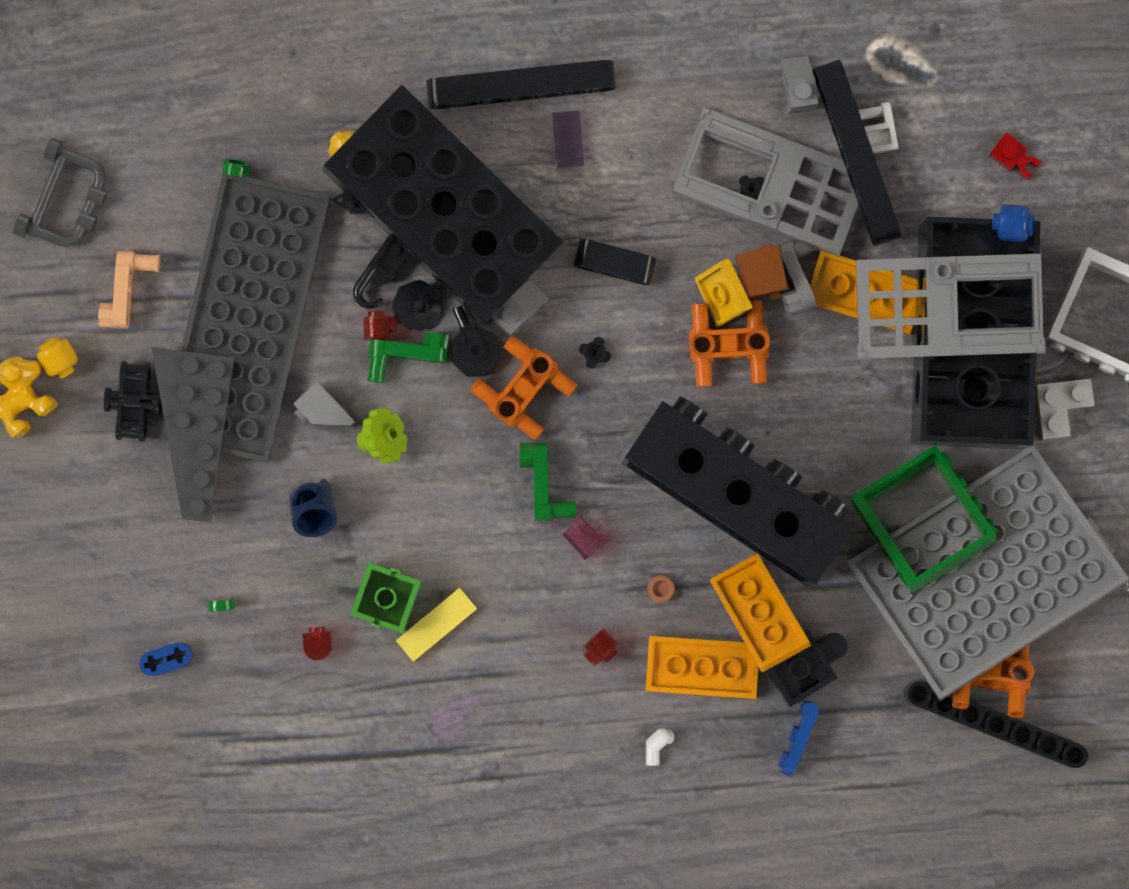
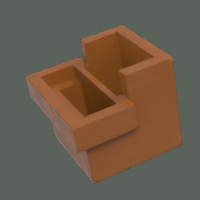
[735,244,791,302]

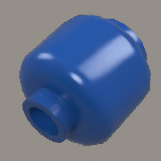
[992,204,1035,242]

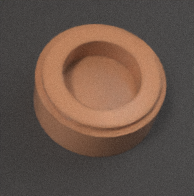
[647,575,675,603]

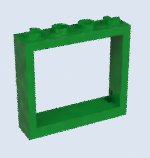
[851,445,998,594]

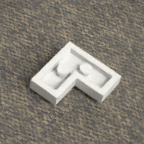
[1035,379,1094,440]

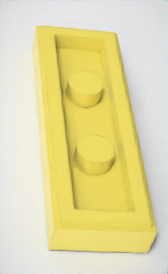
[396,588,477,662]

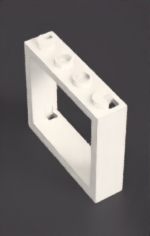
[1044,247,1129,383]

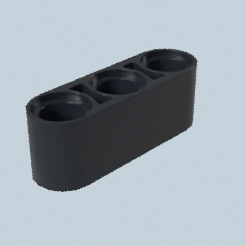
[573,239,657,286]

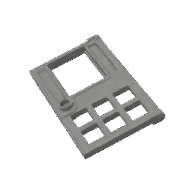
[672,107,858,257]
[856,254,1046,360]

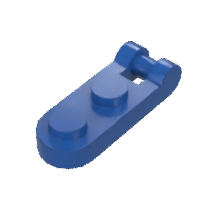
[777,701,819,777]

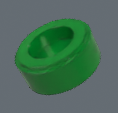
[222,159,250,177]
[207,597,236,612]

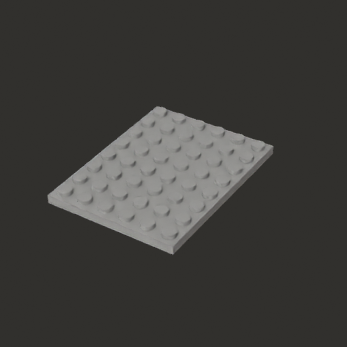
[847,445,1129,701]

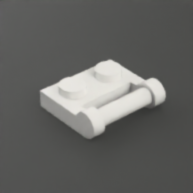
[859,102,899,154]

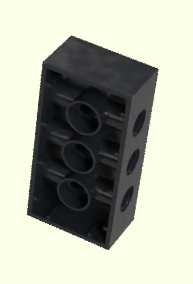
[322,84,563,324]
[911,216,1041,449]
[622,396,854,585]

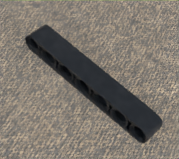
[813,59,901,246]
[426,60,616,110]
[904,680,1088,768]

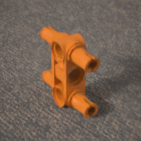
[689,300,770,387]
[470,335,578,441]
[952,644,1034,718]

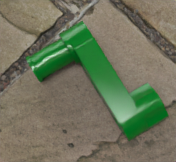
[367,333,449,383]
[520,443,576,521]

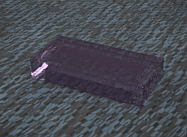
[552,110,584,168]

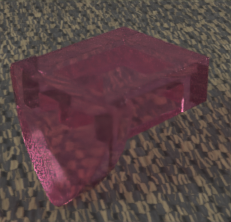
[563,516,611,560]

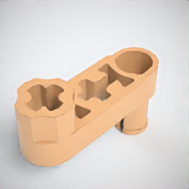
[98,250,160,329]

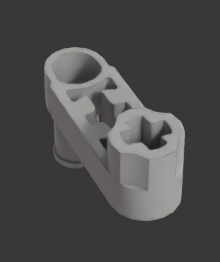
[779,241,820,317]

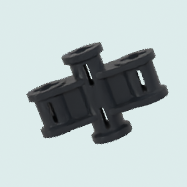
[103,361,162,442]

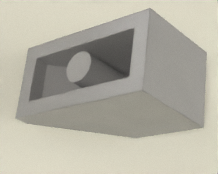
[781,56,818,114]
[491,280,549,337]
[293,381,357,427]

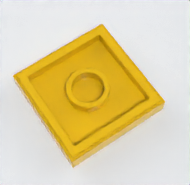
[694,258,753,327]

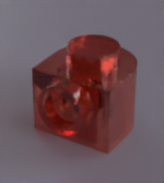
[363,311,397,341]
[302,626,333,660]
[582,628,618,667]

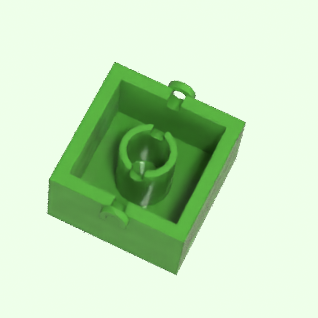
[350,562,423,634]

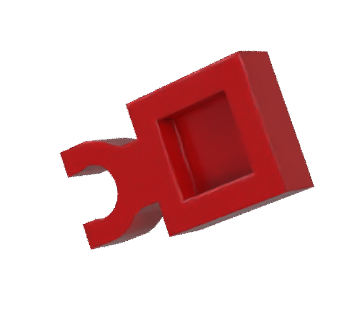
[988,132,1041,180]

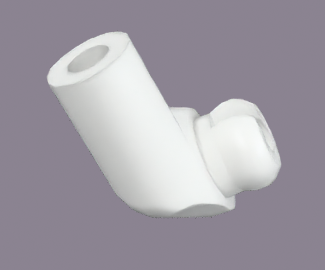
[646,728,674,766]

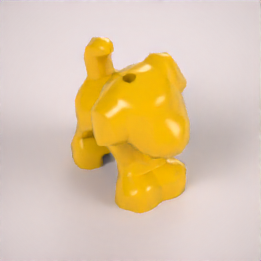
[0,356,58,439]

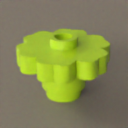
[357,407,408,464]

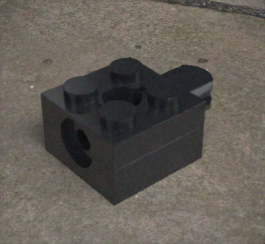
[766,630,848,707]

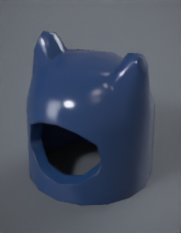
[289,479,337,537]

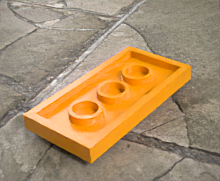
[810,250,917,335]
[709,553,811,672]
[645,636,758,699]

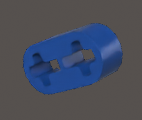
[140,642,193,676]

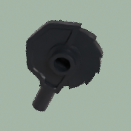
[392,280,444,331]
[451,305,501,377]

